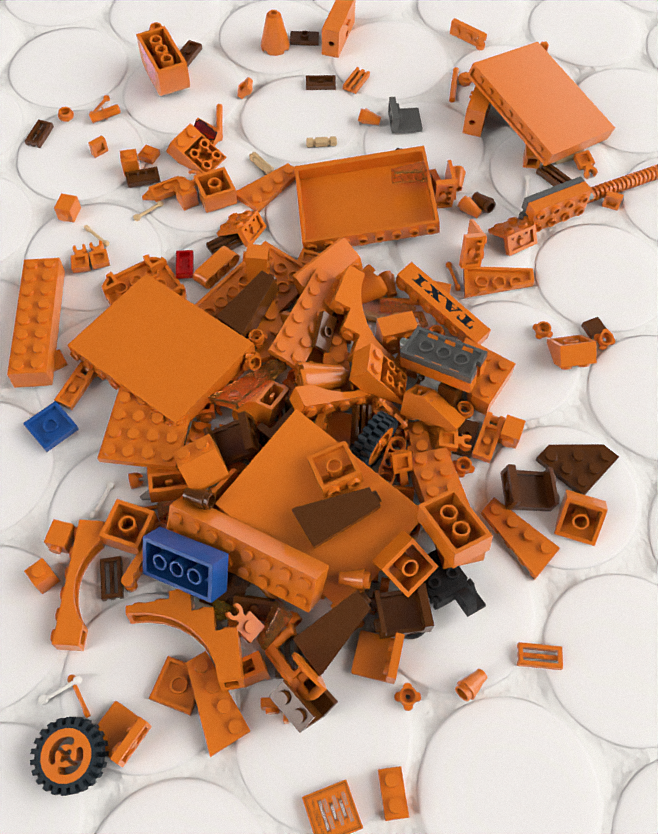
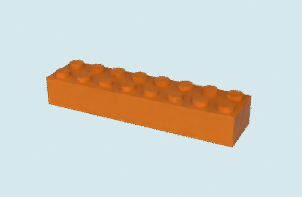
[7,258,65,388]
[167,496,329,613]

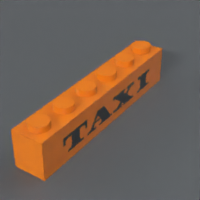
[395,262,491,345]

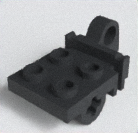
[423,550,486,617]

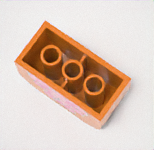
[136,26,190,96]

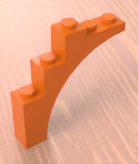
[329,265,406,372]
[126,589,245,691]

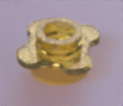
[212,599,232,621]

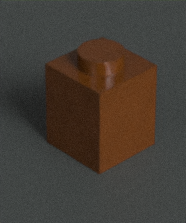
[438,382,463,407]

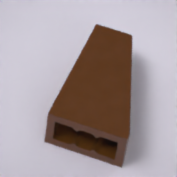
[217,270,279,338]
[292,487,382,548]
[293,589,372,676]

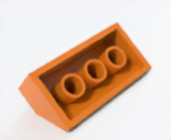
[292,237,363,296]

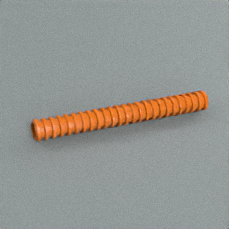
[587,164,658,204]

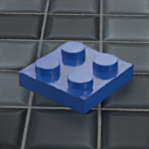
[23,401,79,452]

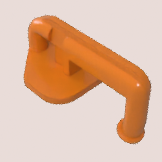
[265,623,327,701]

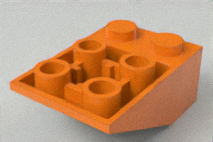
[166,123,226,173]
[349,343,407,405]
[218,380,290,427]
[400,384,466,432]
[147,444,189,503]

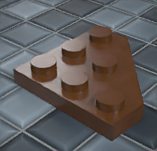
[535,444,619,495]

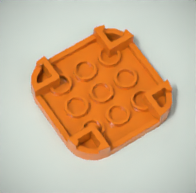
[102,254,187,306]

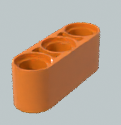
[193,246,240,289]

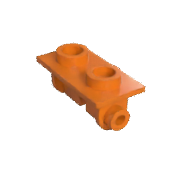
[372,397,410,434]

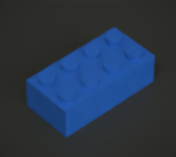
[143,527,229,603]

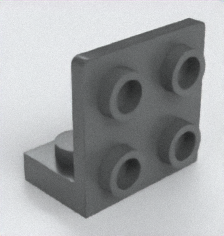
[388,97,423,133]

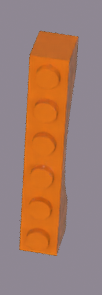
[289,384,392,417]
[51,519,105,651]

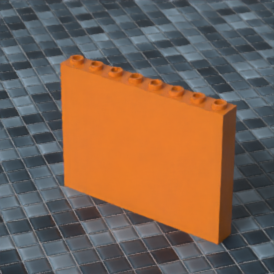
[467,42,615,166]
[294,146,440,252]
[68,273,256,426]
[215,409,419,608]

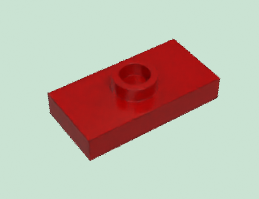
[176,250,194,279]

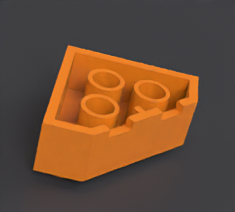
[463,338,516,415]

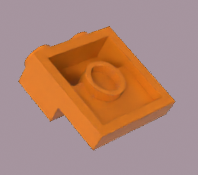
[402,421,451,457]
[307,441,364,498]

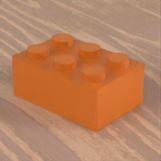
[417,488,493,569]

